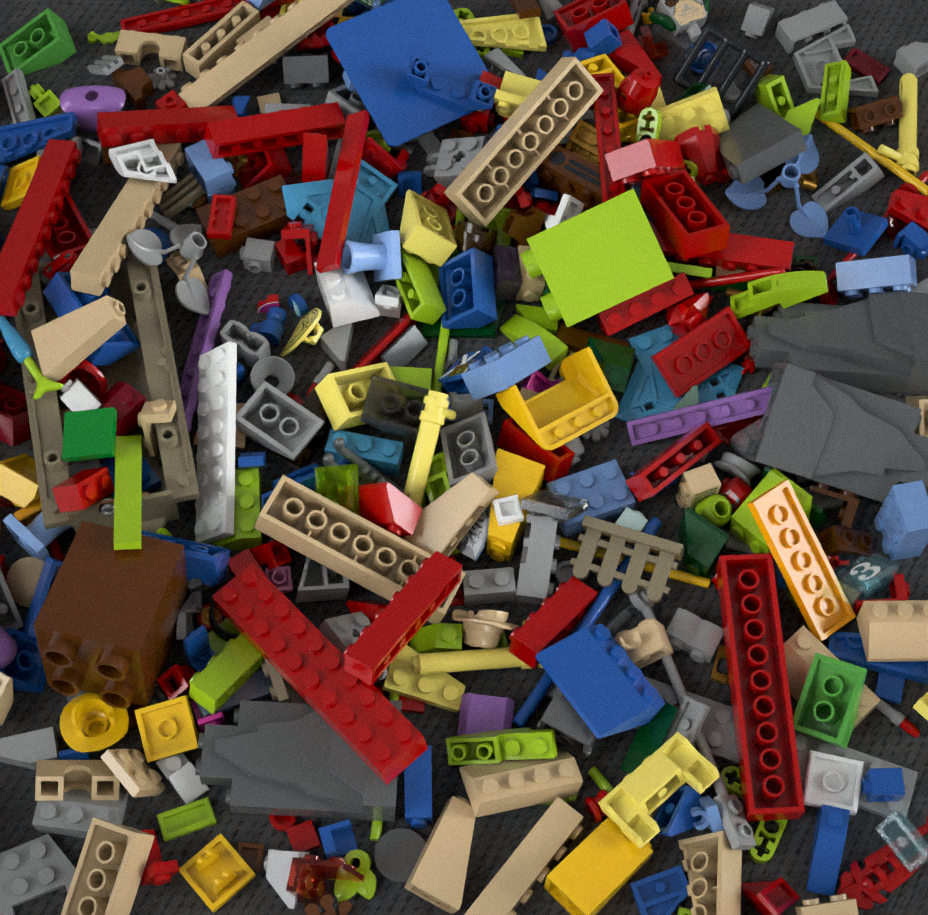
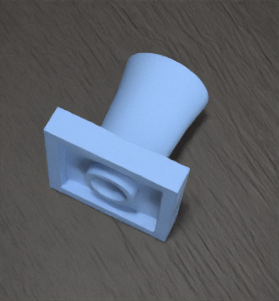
[341,230,402,282]
[3,511,73,562]

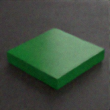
[62,407,117,462]

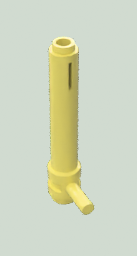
[878,73,919,177]
[403,390,456,507]
[412,620,543,675]

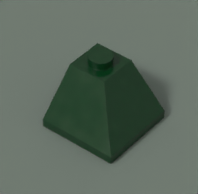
[586,337,635,395]
[677,507,730,577]

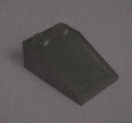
[360,375,429,445]

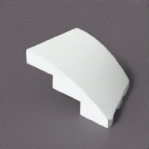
[109,139,177,183]

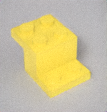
[494,71,541,118]

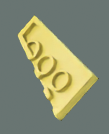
[459,14,547,52]

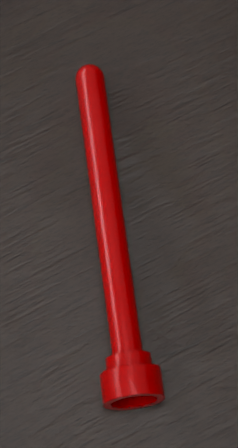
[687,267,786,290]

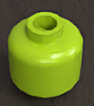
[695,494,733,528]

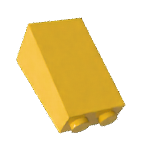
[487,448,545,562]
[544,817,653,915]

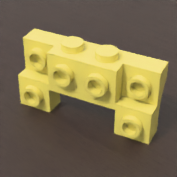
[598,732,720,849]

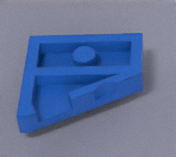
[629,865,689,915]

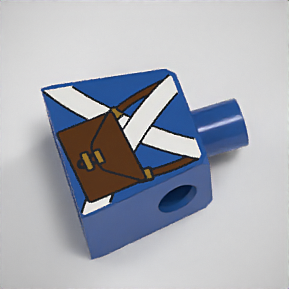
[438,346,493,395]

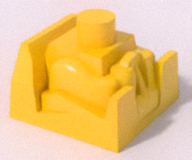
[0,453,40,508]

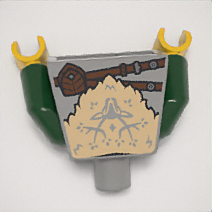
[641,0,710,42]

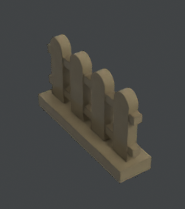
[570,515,684,603]

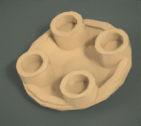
[6,557,44,608]

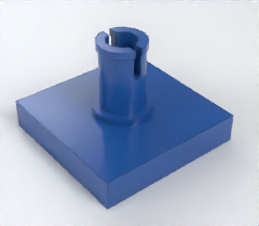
[823,206,888,256]

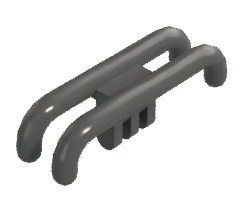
[322,437,404,493]

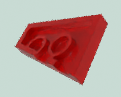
[886,189,928,233]

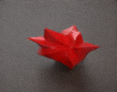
[665,292,714,337]

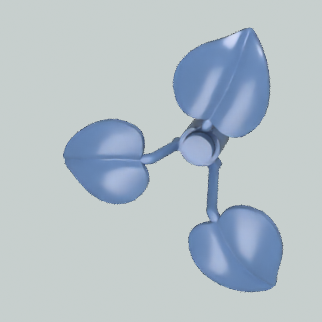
[725,134,828,238]

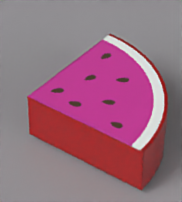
[257,294,280,313]

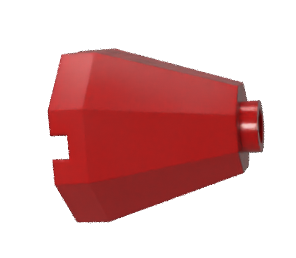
[674,124,720,185]

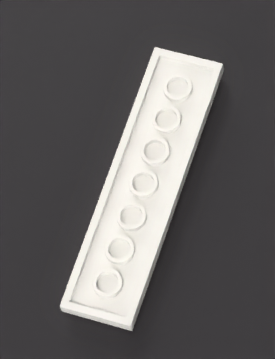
[194,342,237,544]

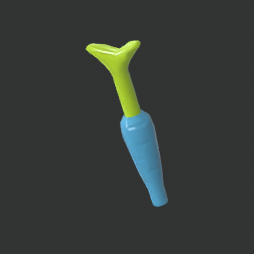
[0,315,64,400]

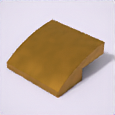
[565,119,599,166]

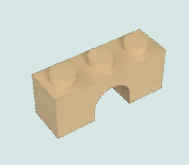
[115,30,188,71]
[35,760,120,801]

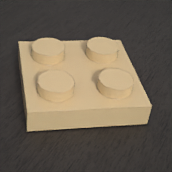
[101,749,166,798]

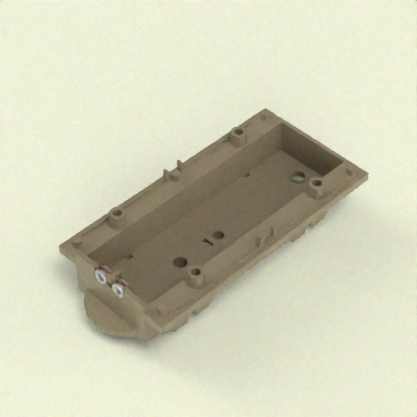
[15,248,200,533]

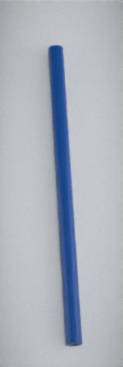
[512,517,662,728]

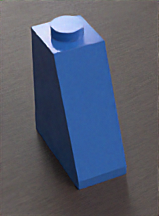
[404,745,432,828]

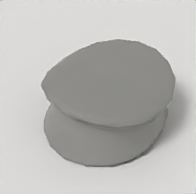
[714,452,761,486]

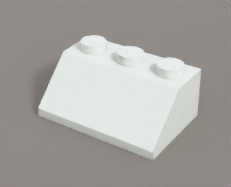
[314,262,380,328]

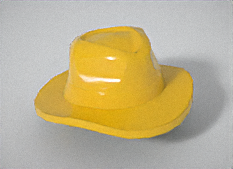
[59,692,129,753]

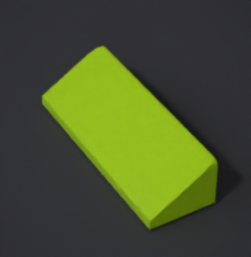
[819,60,851,123]

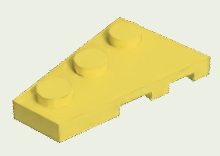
[382,645,466,713]

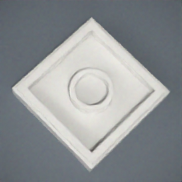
[803,750,864,816]

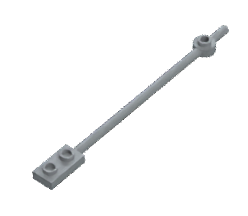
[629,586,757,850]

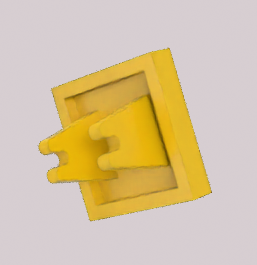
[179,833,256,913]

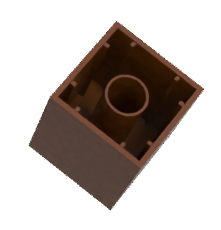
[33,521,189,709]

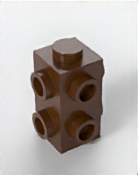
[847,95,902,133]

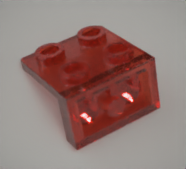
[286,854,364,905]

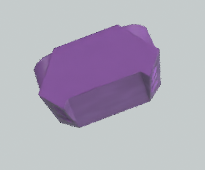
[457,692,514,736]

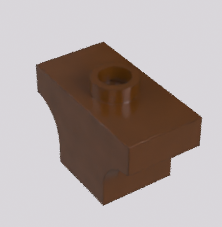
[112,65,155,110]
[501,205,547,251]

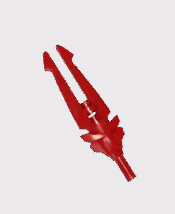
[837,815,928,911]

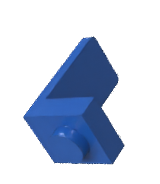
[183,625,216,673]

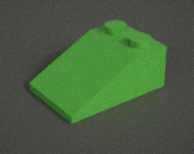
[0,8,77,75]
[793,653,867,750]

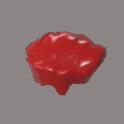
[296,19,335,52]

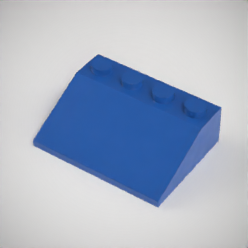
[535,624,665,739]

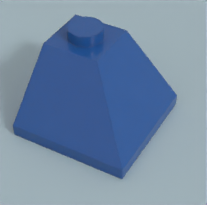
[0,627,46,693]

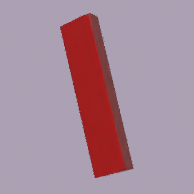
[349,313,416,370]

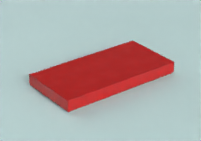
[651,306,751,398]

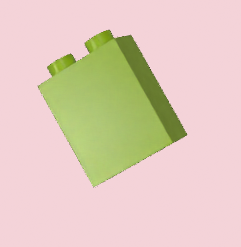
[520,189,674,327]

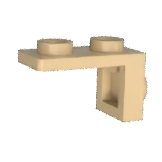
[515,245,545,302]
[165,251,208,291]
[138,399,177,457]

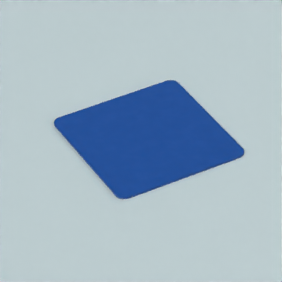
[326,0,494,147]

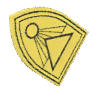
[280,308,324,357]

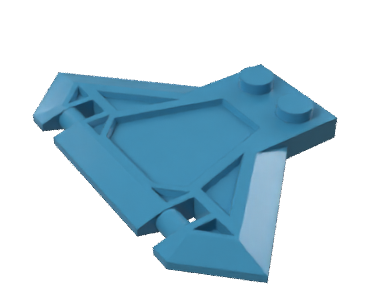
[281,159,398,271]
[614,324,744,422]

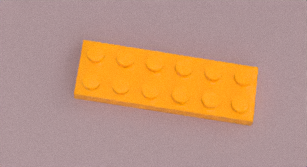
[747,480,856,641]

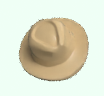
[452,609,519,649]

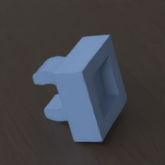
[690,795,724,833]

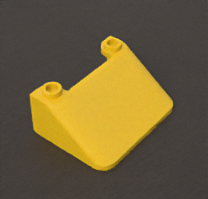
[495,347,619,451]

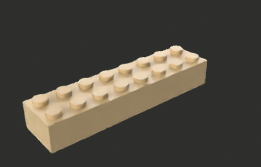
[444,57,604,227]
[254,475,466,624]

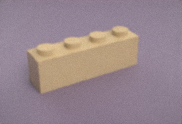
[182,0,261,80]

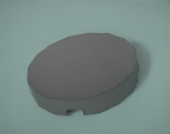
[374,828,426,884]

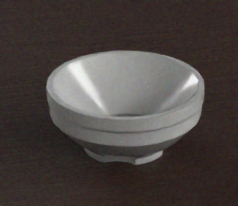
[250,356,295,395]

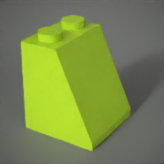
[730,468,812,557]

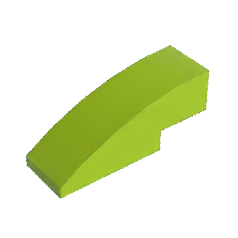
[499,314,568,371]

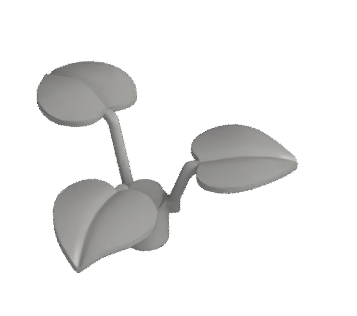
[127,224,210,315]

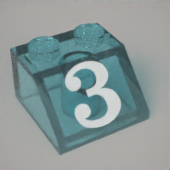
[835,553,899,608]

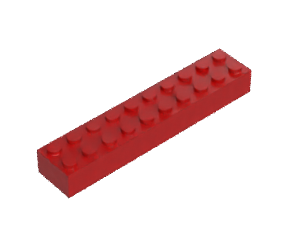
[716,553,805,822]
[211,563,428,785]

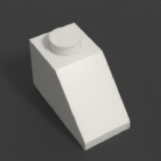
[59,378,101,412]

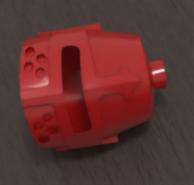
[616,68,660,115]

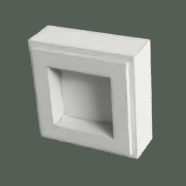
[492,495,524,526]

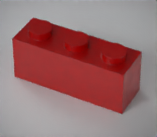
[496,417,575,482]

